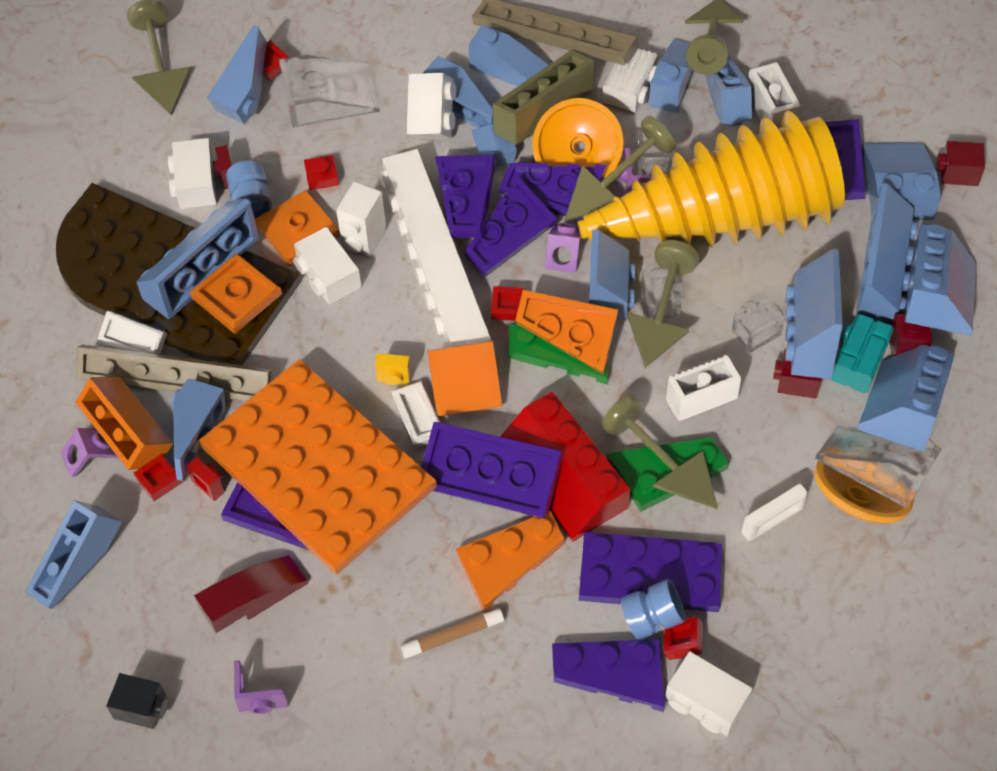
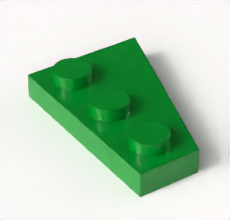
[509,324,608,384]
[607,437,729,512]

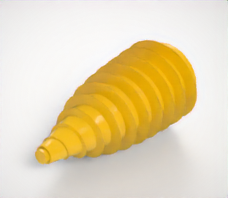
[577,110,845,248]

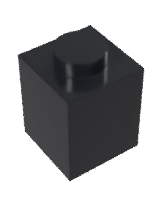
[106,673,168,729]

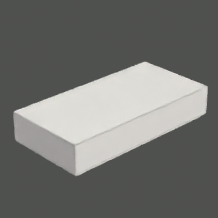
[97,311,167,354]
[391,381,440,450]
[741,484,807,541]

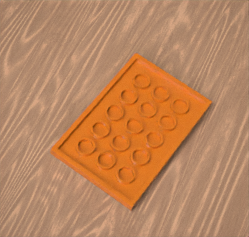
[199,359,437,575]

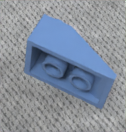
[862,143,941,220]

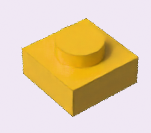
[375,353,411,385]

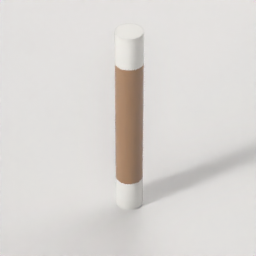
[400,608,504,659]

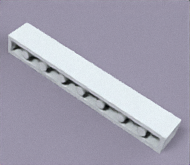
[379,149,491,348]

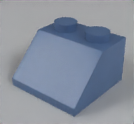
[589,230,635,320]

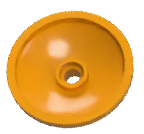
[532,98,624,180]
[814,451,914,524]

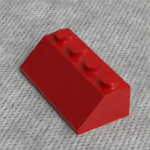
[500,391,630,542]

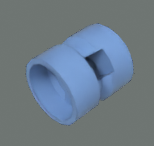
[226,160,272,218]
[621,579,686,640]

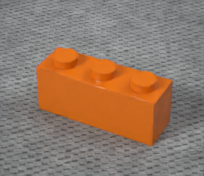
[75,377,173,470]

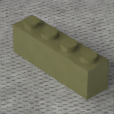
[493,50,594,145]

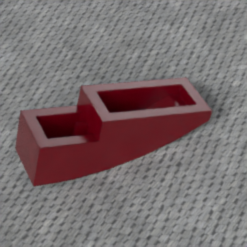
[194,555,308,633]

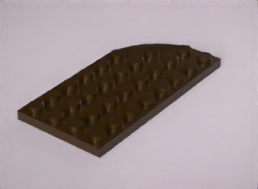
[56,183,302,365]

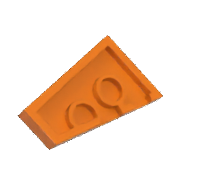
[516,290,618,375]
[456,511,564,612]

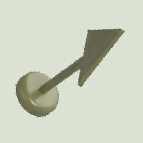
[127,0,190,115]
[685,0,743,75]
[565,115,677,221]
[627,240,699,368]
[601,394,718,509]

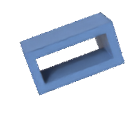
[472,124,517,165]

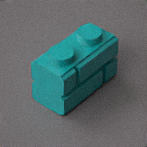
[832,314,894,393]

